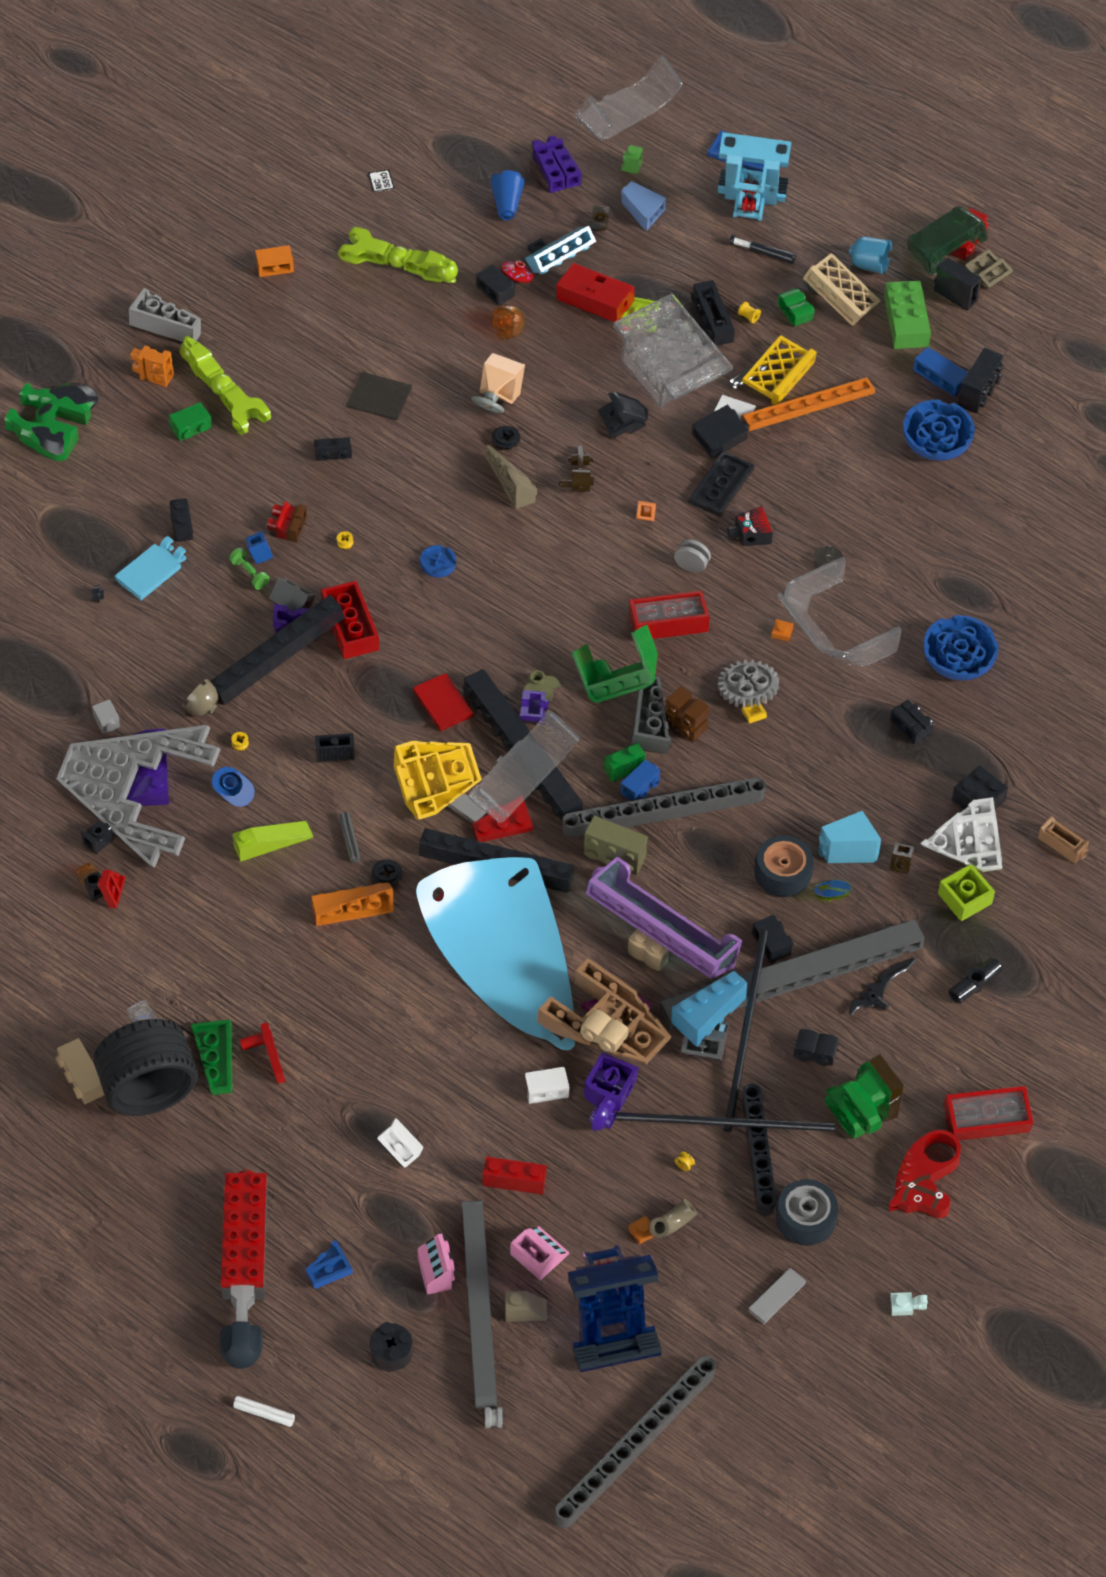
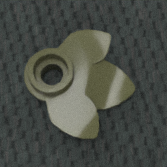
[524,670,561,702]

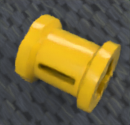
[738,302,761,324]

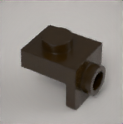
[589,205,610,231]

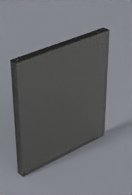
[347,372,412,421]

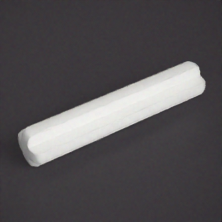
[233,1396,295,1427]

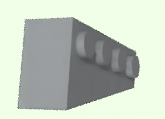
[129,288,201,342]

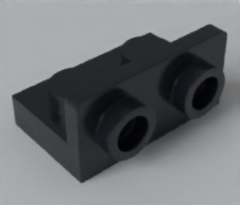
[314,437,352,461]

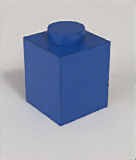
[246,531,273,564]

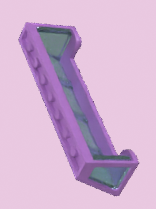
[586,857,742,979]

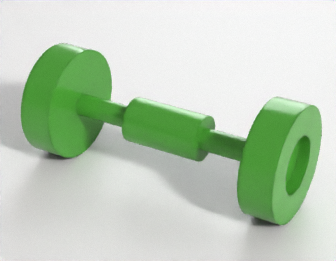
[229,548,270,590]

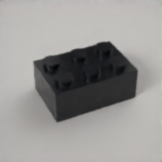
[958,347,1004,413]

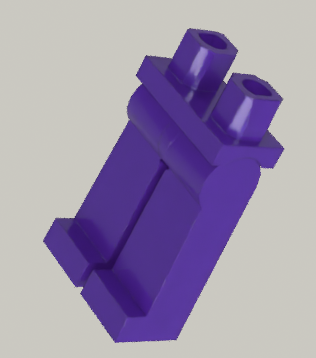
[532,136,581,193]

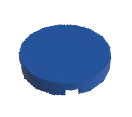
[420,545,456,578]

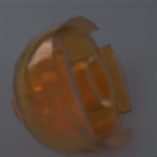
[491,304,525,340]

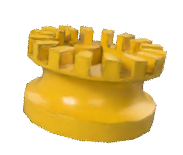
[337,531,353,549]
[231,732,249,751]
[675,1151,695,1172]

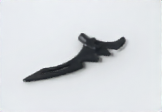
[849,958,916,1015]

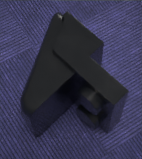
[598,391,648,439]

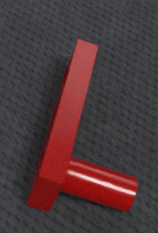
[239,1022,286,1084]

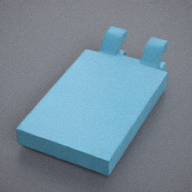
[115,536,187,600]

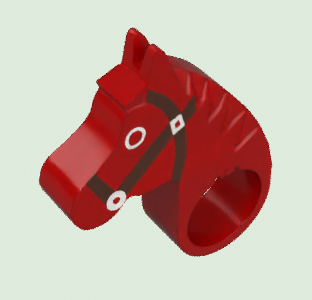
[889,1130,961,1219]

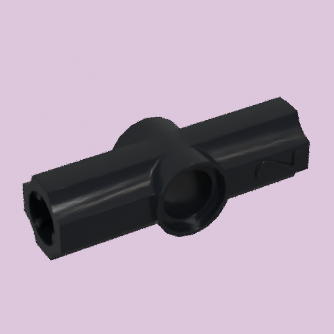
[948,957,1003,1004]

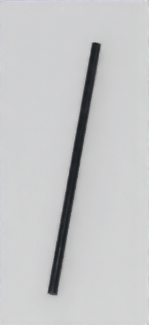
[724,930,768,1132]
[615,1112,836,1132]

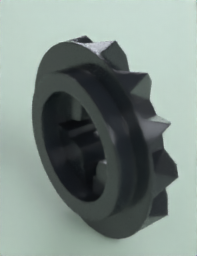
[492,426,520,450]
[371,859,402,886]

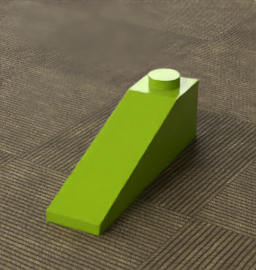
[233,821,313,862]

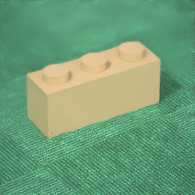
[56,1038,104,1104]

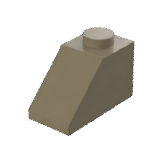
[505,1291,547,1322]

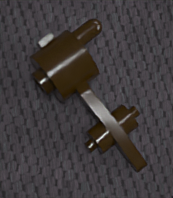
[558,445,594,492]

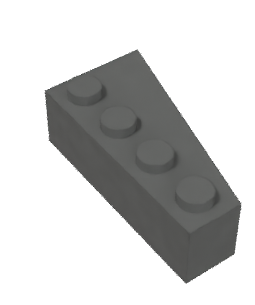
[630,676,671,754]

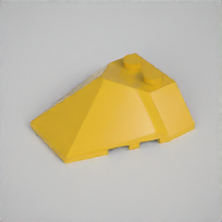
[394,741,482,820]

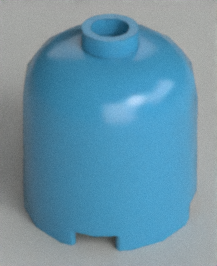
[849,236,892,274]

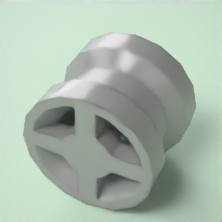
[485,1407,503,1429]

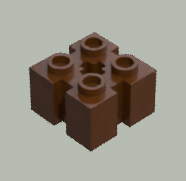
[665,686,710,742]

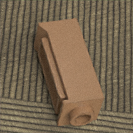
[1038,816,1089,864]

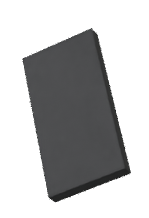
[689,451,755,517]

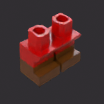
[267,501,307,543]

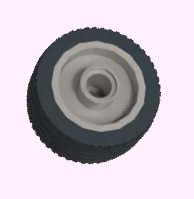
[775,1179,838,1246]

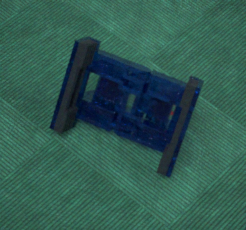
[568,1245,662,1373]

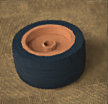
[754,835,814,897]

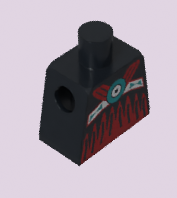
[727,506,773,546]

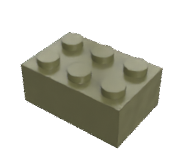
[584,816,648,875]

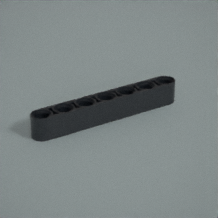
[742,1083,776,1216]

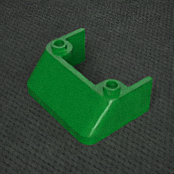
[571,625,658,703]

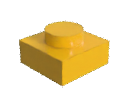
[742,703,767,724]

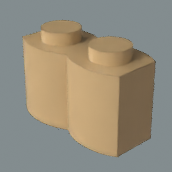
[628,929,669,971]
[581,1009,628,1053]

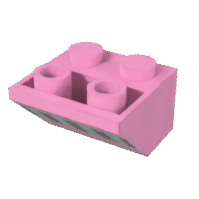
[510,1226,569,1281]
[417,1234,455,1295]

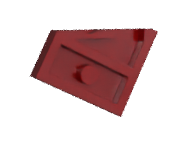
[98,870,126,909]

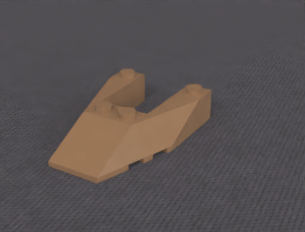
[537,958,671,1065]

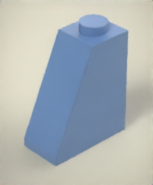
[621,181,666,230]

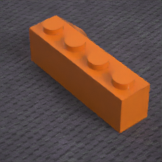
[311,882,393,926]

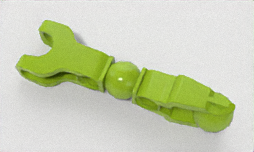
[338,227,458,283]
[180,336,271,435]

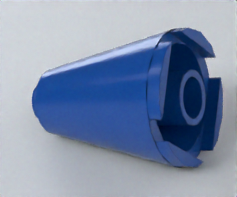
[490,170,524,221]

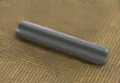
[729,358,771,389]
[339,812,360,863]

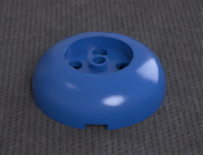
[903,400,975,461]
[923,615,998,681]

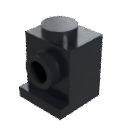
[81,821,113,854]

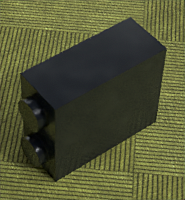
[934,258,982,311]
[692,404,749,459]

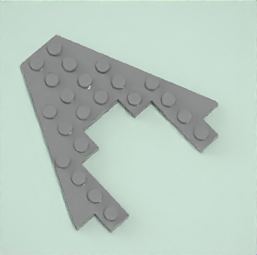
[56,725,221,868]

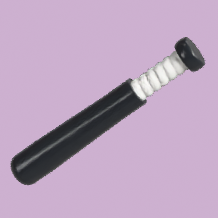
[729,235,796,264]

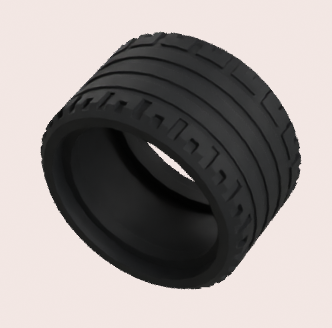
[93,1019,198,1116]

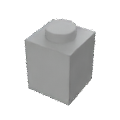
[92,699,120,734]

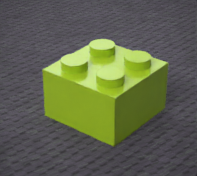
[938,864,995,921]

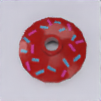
[501,261,534,283]

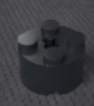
[370,1322,412,1372]

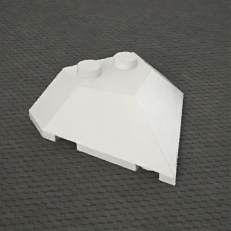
[920,797,1002,872]

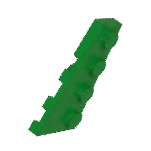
[191,1019,233,1095]

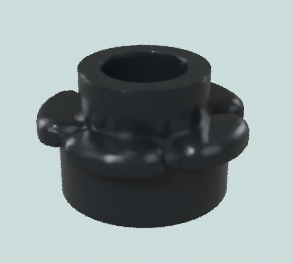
[92,585,104,603]

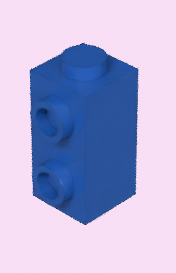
[620,760,660,801]

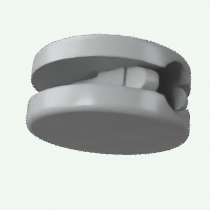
[674,539,711,573]

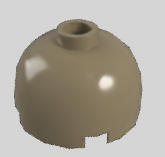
[182,679,218,717]

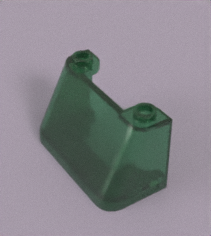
[907,206,988,276]

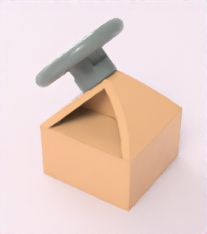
[471,353,525,414]

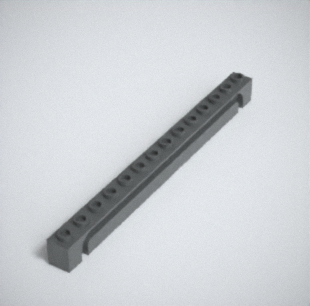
[660,920,925,1031]

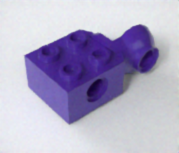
[584,1052,639,1131]

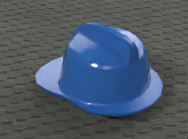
[212,767,255,807]

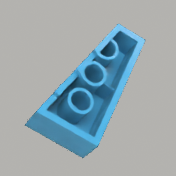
[671,971,747,1047]

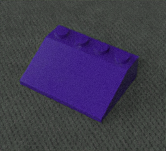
[126,729,169,806]

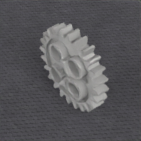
[718,659,779,708]

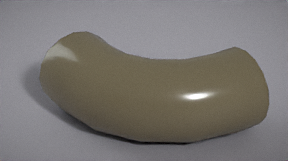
[649,1199,698,1238]

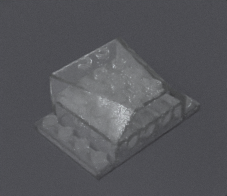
[613,293,733,409]

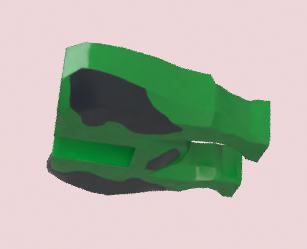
[5,383,99,461]

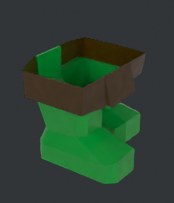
[824,1054,904,1139]

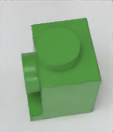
[621,145,643,174]

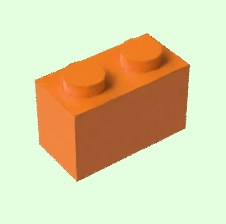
[255,245,294,277]

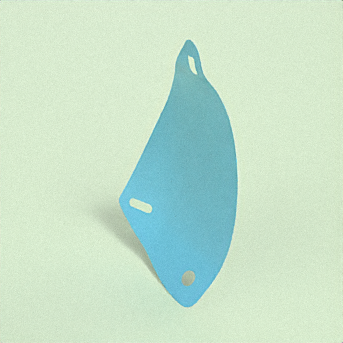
[416,857,575,1050]

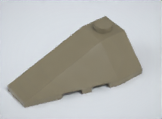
[486,445,537,509]

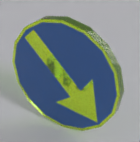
[813,880,852,902]

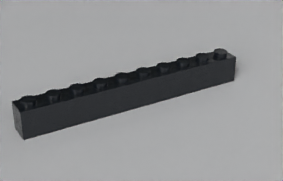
[463,669,583,823]

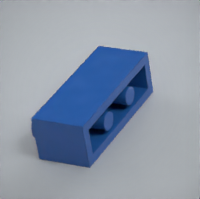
[913,347,968,397]

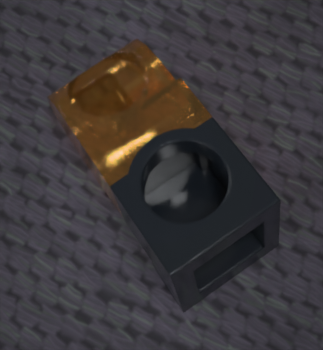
[75,862,103,901]

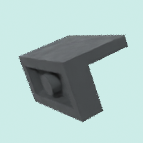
[269,578,316,610]

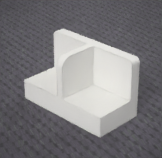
[525,1067,569,1104]
[377,1118,423,1168]

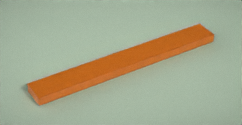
[741,377,875,432]

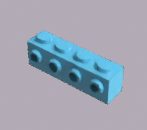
[525,226,596,275]

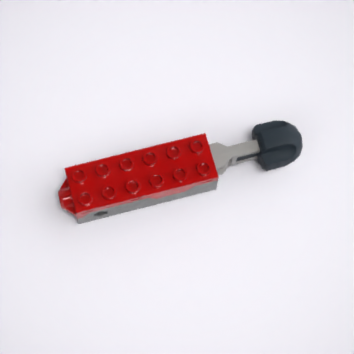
[220,1169,268,1369]

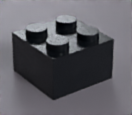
[952,765,1008,809]

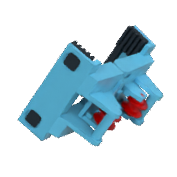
[718,132,791,221]

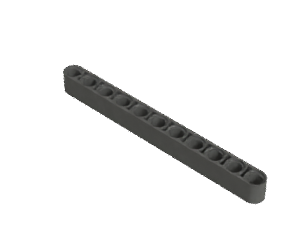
[562,778,766,838]
[462,1200,497,1409]
[555,1356,716,1528]

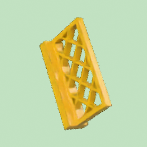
[742,335,817,405]

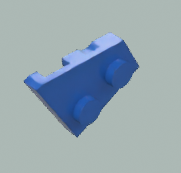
[306,1240,353,1289]

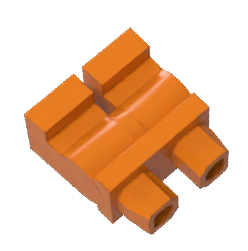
[130,346,174,387]

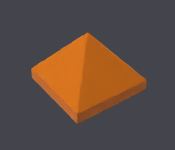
[636,501,657,521]

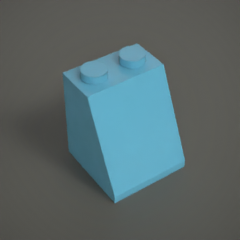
[817,811,881,863]

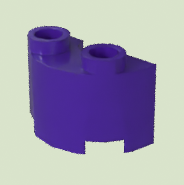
[273,604,309,633]
[520,690,549,724]

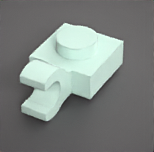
[890,1292,928,1316]

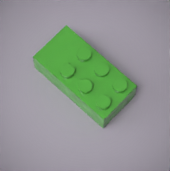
[884,281,931,349]

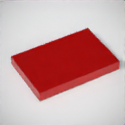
[413,673,473,731]

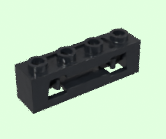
[691,280,735,346]

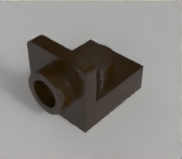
[890,843,914,874]

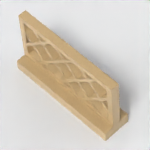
[803,253,881,326]

